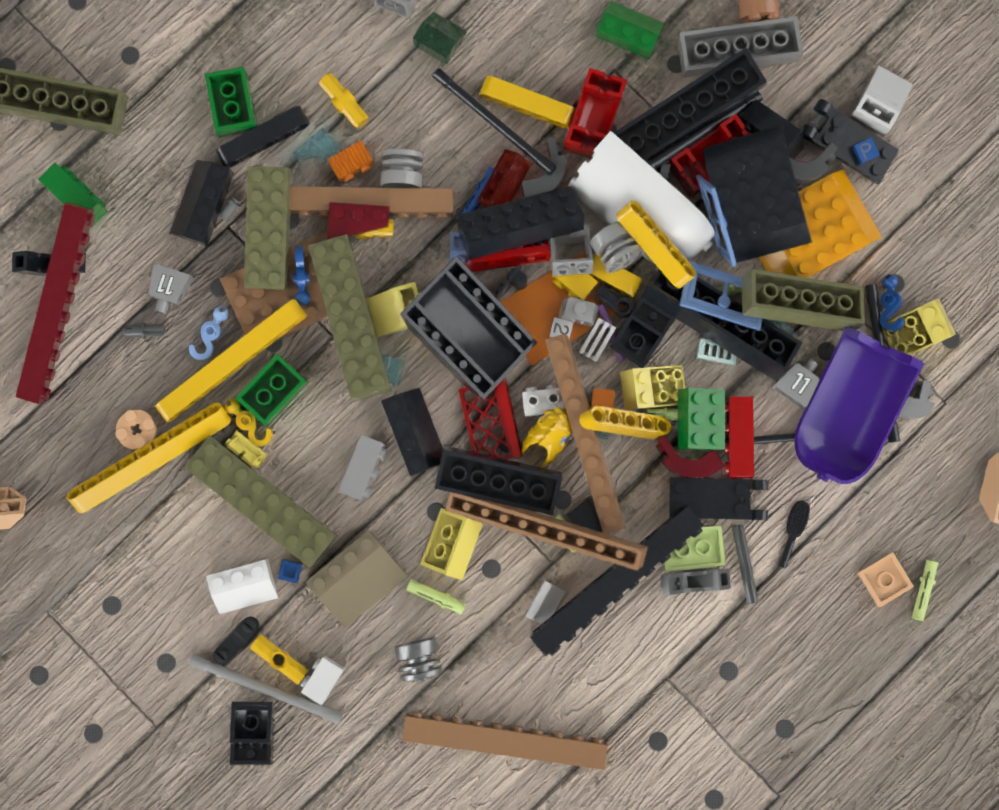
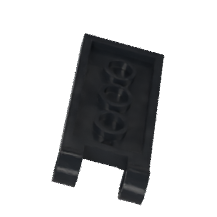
[801,99,899,184]
[669,477,769,520]

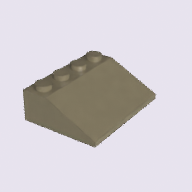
[305,530,408,628]

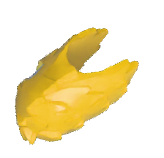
[521,406,572,468]

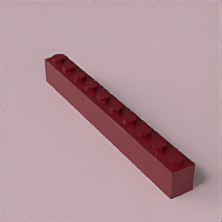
[16,203,95,404]

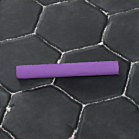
[598,304,626,362]

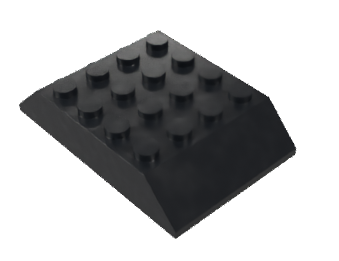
[703,125,812,263]
[400,256,538,400]

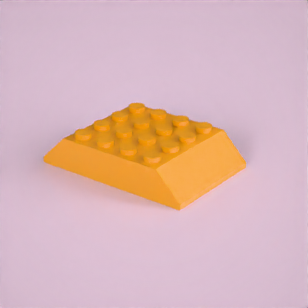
[758,170,882,278]

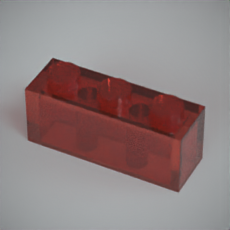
[477,149,532,208]

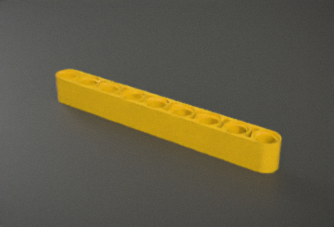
[155,299,307,423]
[66,402,231,513]

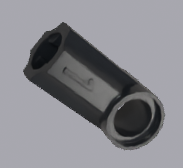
[594,283,633,318]

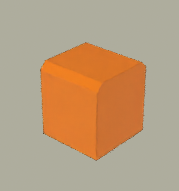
[590,388,615,408]

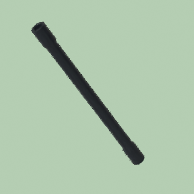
[432,68,557,176]
[646,91,763,170]
[865,284,900,443]

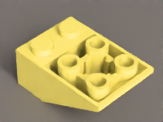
[367,282,419,338]
[882,299,956,355]
[620,365,685,411]

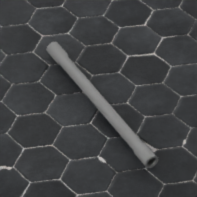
[188,654,343,725]

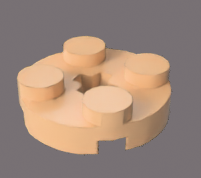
[115,410,157,450]

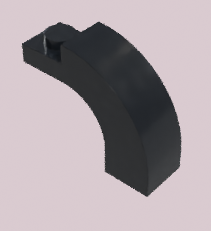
[12,250,86,276]

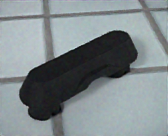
[213,616,259,664]

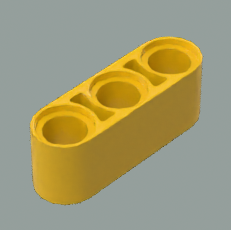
[588,253,642,298]

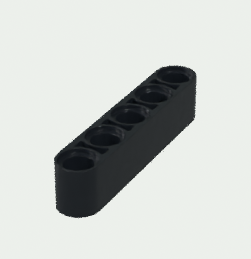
[215,105,310,168]

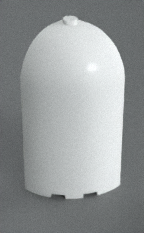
[568,131,715,264]

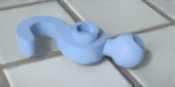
[189,306,229,361]

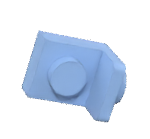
[449,232,469,264]

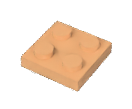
[857,552,914,607]

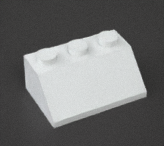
[206,559,279,614]

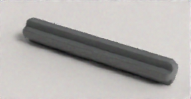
[732,524,758,604]

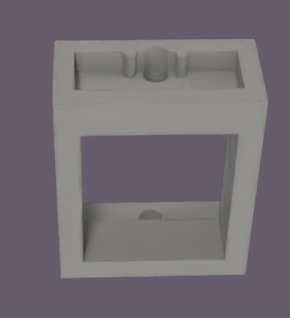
[549,224,593,276]

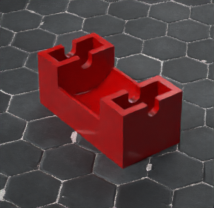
[563,67,627,159]
[669,114,751,198]

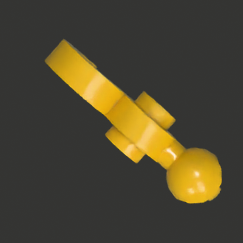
[224,398,273,447]

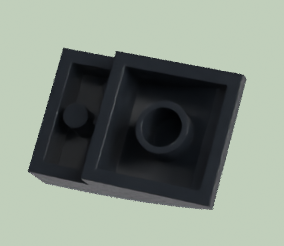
[610,298,676,368]
[229,702,274,766]

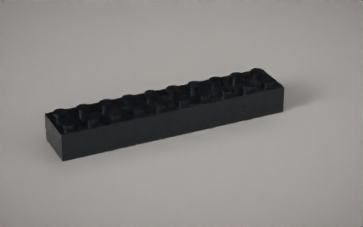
[530,505,704,657]

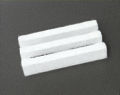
[579,318,616,362]

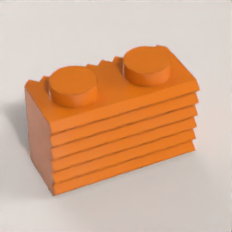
[327,140,374,184]

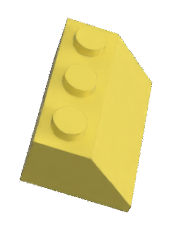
[420,508,483,580]

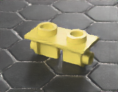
[225,430,268,469]

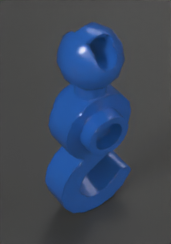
[293,246,311,306]
[880,274,905,332]

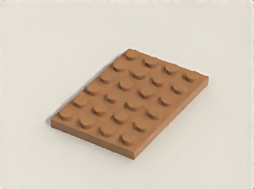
[220,230,328,341]

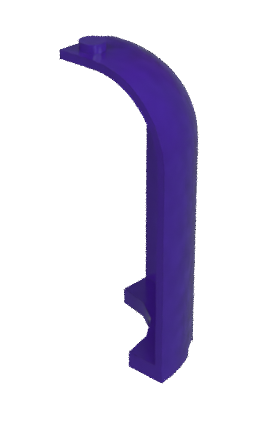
[794,327,924,484]

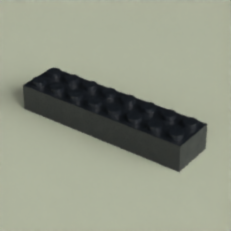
[614,48,767,162]
[641,269,802,382]

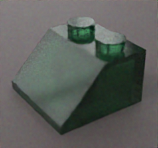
[413,12,467,65]

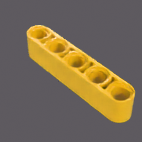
[479,75,576,129]
[616,200,696,288]
[579,406,671,440]

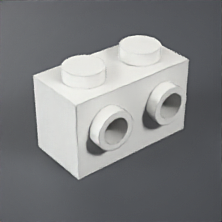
[522,385,564,417]
[301,656,345,705]

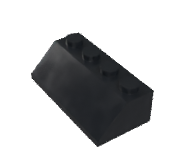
[170,160,234,247]
[381,388,443,476]

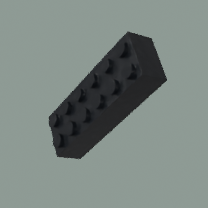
[456,186,584,260]
[434,445,563,516]

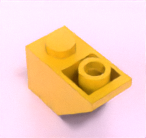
[551,274,598,300]

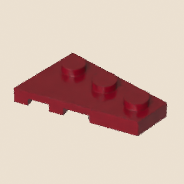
[327,202,390,240]

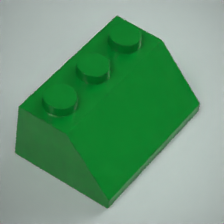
[595,1,665,59]

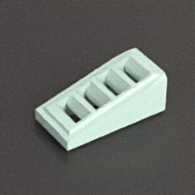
[696,338,737,366]

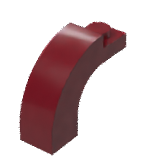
[656,435,725,478]

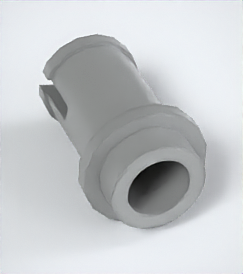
[218,197,241,223]

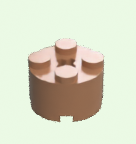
[738,0,780,24]

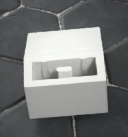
[850,66,913,135]

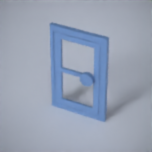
[696,175,737,267]
[680,261,762,331]

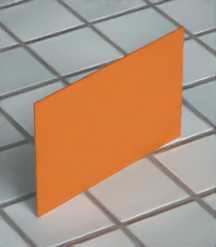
[500,251,626,366]

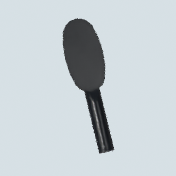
[779,501,810,569]

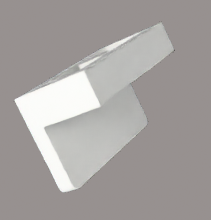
[525,580,565,624]

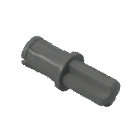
[124,323,165,339]

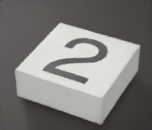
[549,317,574,338]

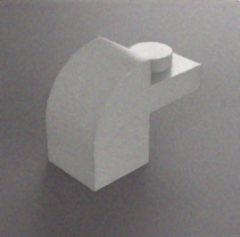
[898,380,935,420]

